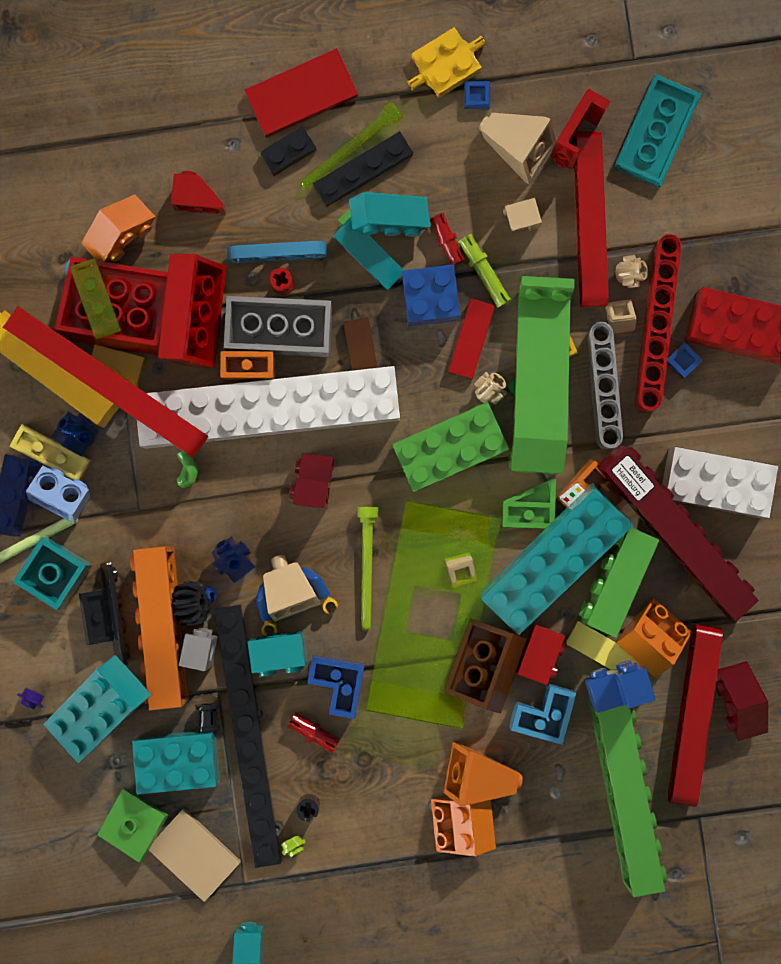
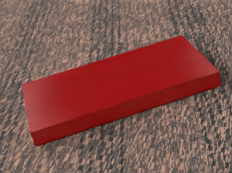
[244,48,358,138]

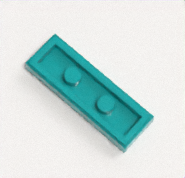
[333,217,404,290]

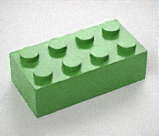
[392,402,509,493]
[578,528,659,638]

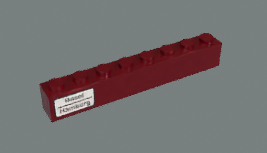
[596,445,759,622]

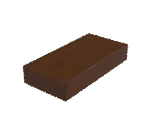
[343,317,377,371]

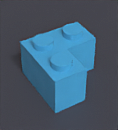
[508,683,576,745]

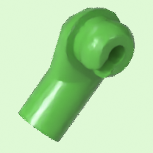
[177,451,199,488]

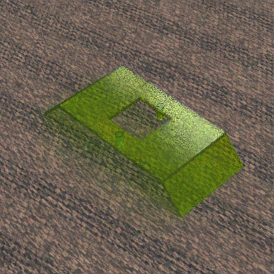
[366,500,502,729]

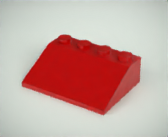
[54,257,168,355]

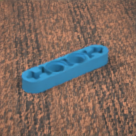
[227,241,327,263]

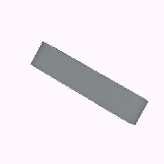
[586,322,623,450]

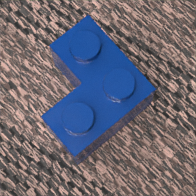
[308,655,365,719]
[584,660,656,713]

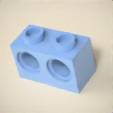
[26,466,90,523]

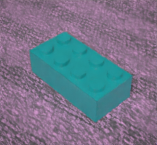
[43,655,151,764]

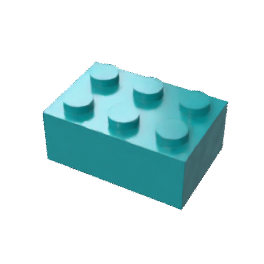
[132,731,220,794]

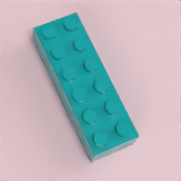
[481,483,633,635]

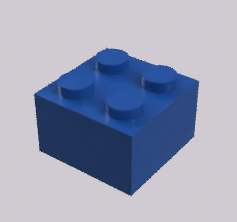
[402,264,460,327]

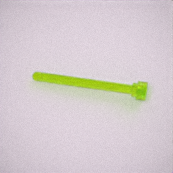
[301,101,403,188]

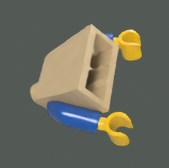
[256,555,338,636]

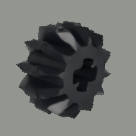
[172,581,209,627]

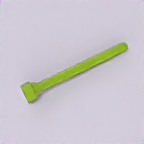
[358,507,378,631]

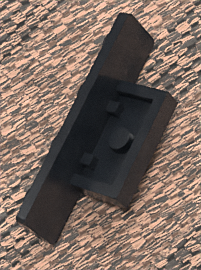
[79,562,130,666]

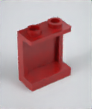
[550,88,610,169]

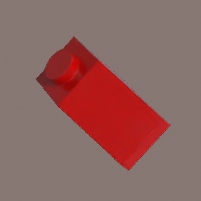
[171,171,226,215]

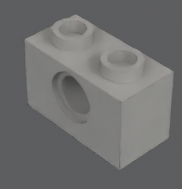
[179,627,218,671]

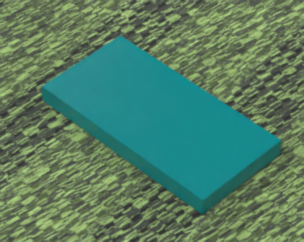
[613,74,702,188]

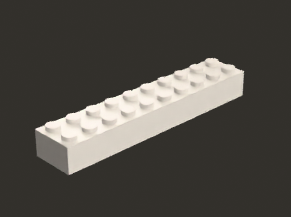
[137,366,400,449]

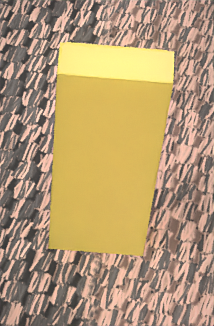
[9,424,91,481]
[566,621,640,670]

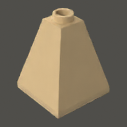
[479,113,556,184]

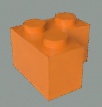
[81,194,156,263]

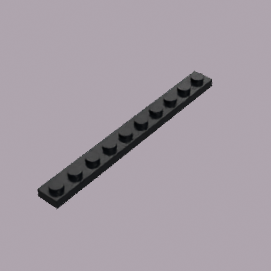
[215,604,282,868]

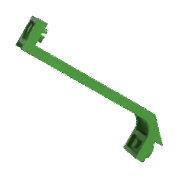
[509,276,574,474]

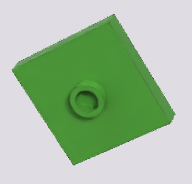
[97,788,168,863]

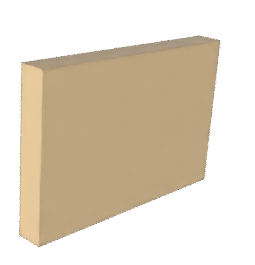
[149,808,241,902]

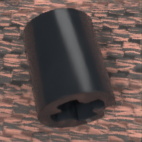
[296,794,320,822]

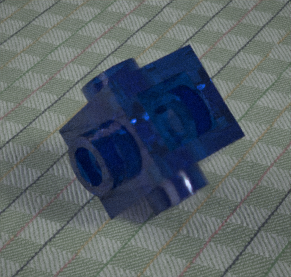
[51,411,98,457]
[212,536,255,583]

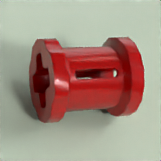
[269,267,294,295]

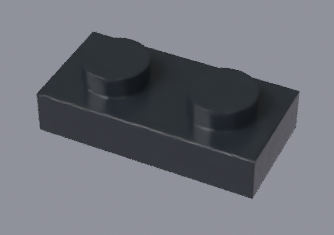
[259,126,317,176]

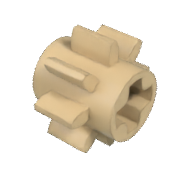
[615,255,648,288]
[474,372,507,405]

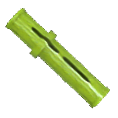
[458,234,512,308]

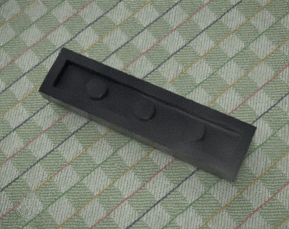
[313,131,413,208]

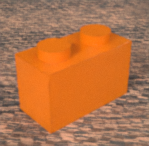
[220,351,276,381]

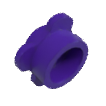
[17,688,44,710]

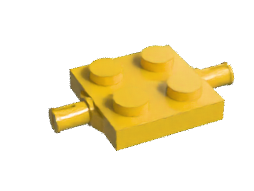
[407,27,486,98]

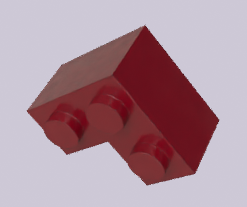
[289,453,334,509]
[715,661,768,741]

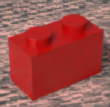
[516,623,567,685]

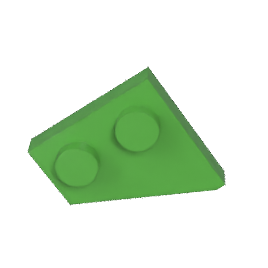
[502,479,556,529]

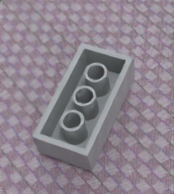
[224,296,332,357]

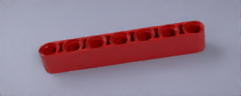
[573,131,608,307]
[634,234,681,413]
[668,624,723,807]

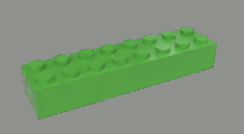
[585,677,667,897]

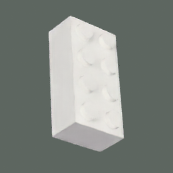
[662,447,778,518]

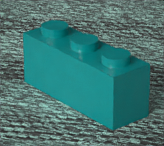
[349,192,430,237]

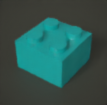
[13,537,93,610]
[248,630,308,677]

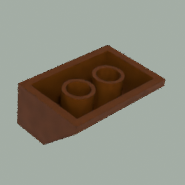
[444,618,528,714]

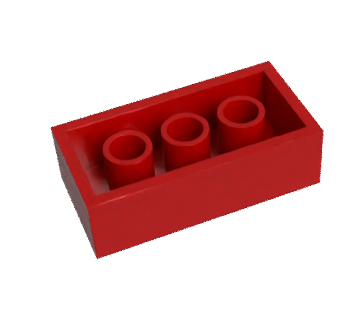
[158,254,227,368]
[684,287,781,365]

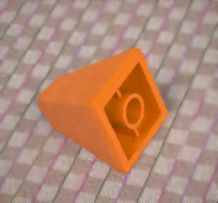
[443,741,522,806]

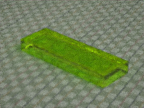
[70,258,121,340]

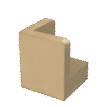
[503,198,542,231]

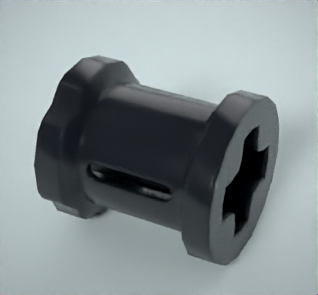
[195,703,220,733]

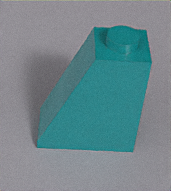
[233,922,264,964]

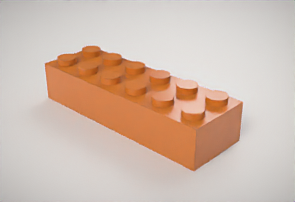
[130,546,189,710]

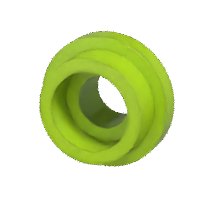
[281,835,306,858]

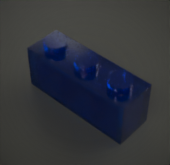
[0,454,39,537]

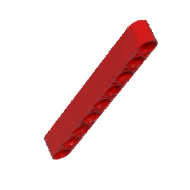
[2,306,209,458]

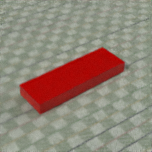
[448,298,495,380]

